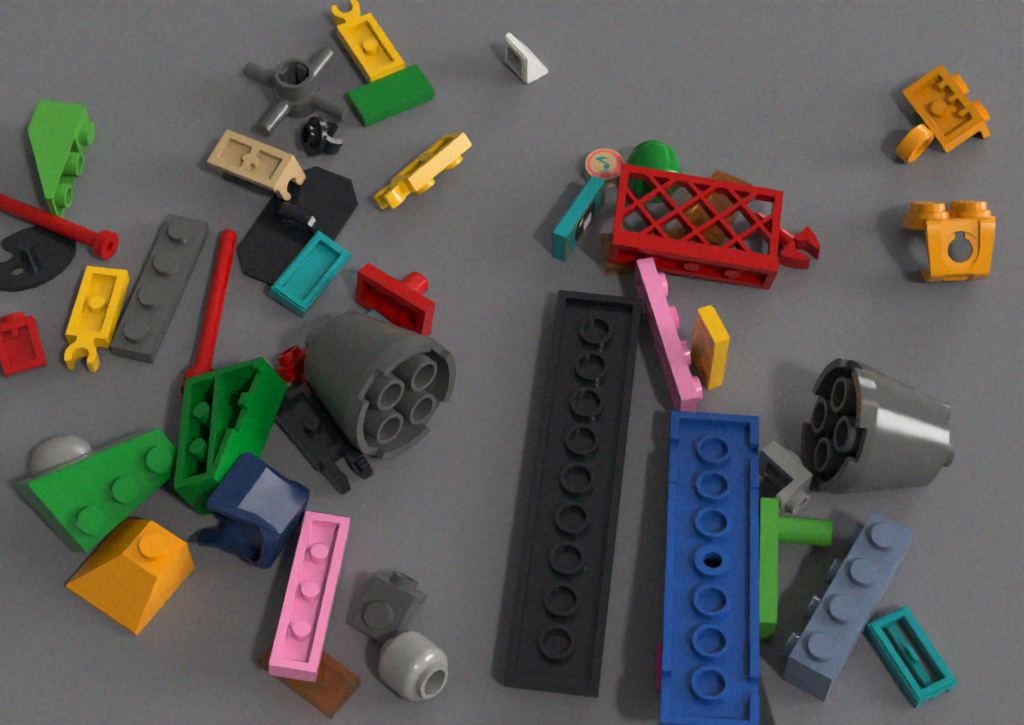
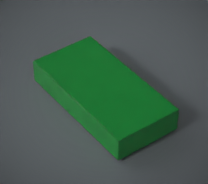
[347,64,435,127]

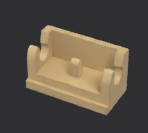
[207,129,306,201]

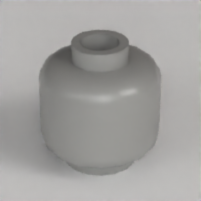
[378,631,449,702]

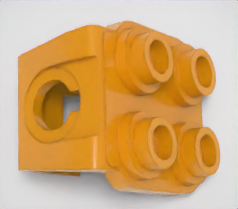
[902,200,995,282]

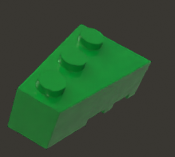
[14,428,178,553]

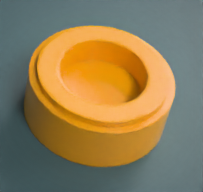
[895,124,934,163]

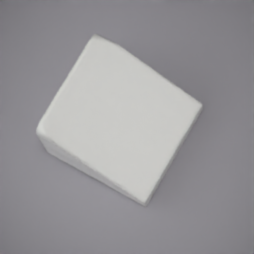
[504,32,548,84]

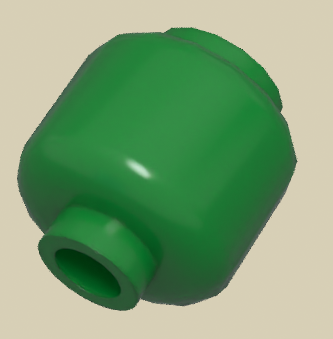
[626,140,682,203]

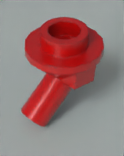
[274,345,316,394]

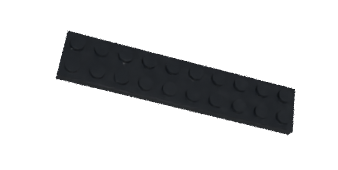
[504,290,642,698]

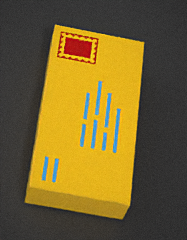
[690,305,730,390]

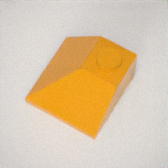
[65,518,195,636]

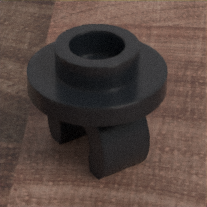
[300,116,343,157]

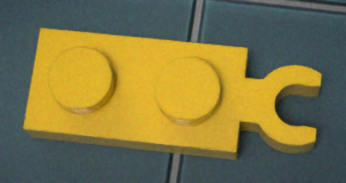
[331,0,405,83]
[372,132,472,210]
[64,266,130,373]

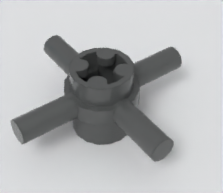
[244,47,350,137]

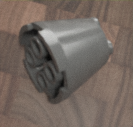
[304,309,456,460]
[801,358,955,494]

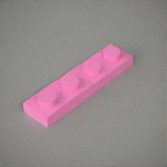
[634,257,703,412]
[269,511,350,682]

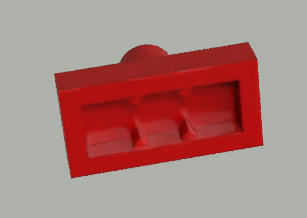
[354,263,435,336]

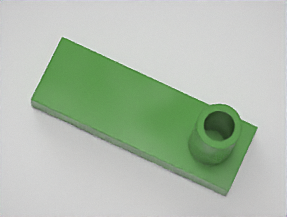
[759,497,832,643]

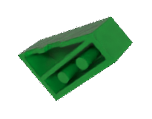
[174,357,288,516]

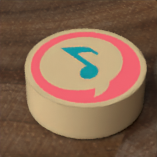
[584,148,625,188]

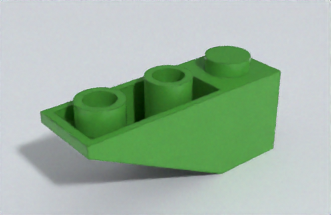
[28,99,95,218]

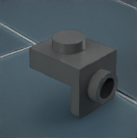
[351,571,427,644]

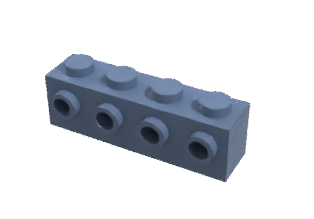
[782,511,915,702]

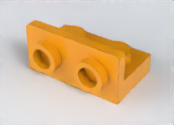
[902,64,991,153]

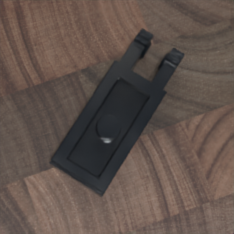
[275,382,374,495]

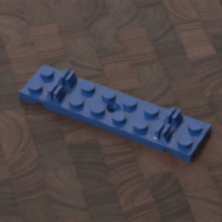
[659,410,760,725]

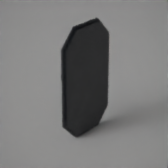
[238,166,358,285]

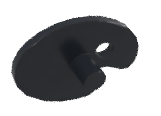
[0,226,77,292]

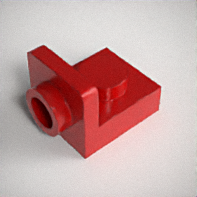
[0,312,48,378]

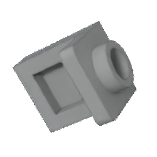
[759,440,813,516]

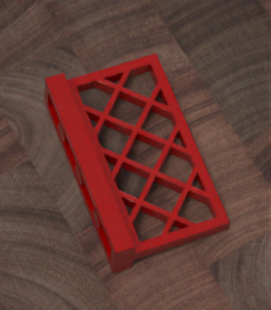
[607,164,784,290]

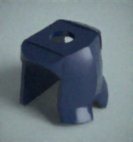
[197,452,310,569]

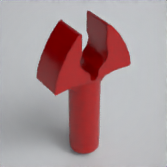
[755,212,820,269]

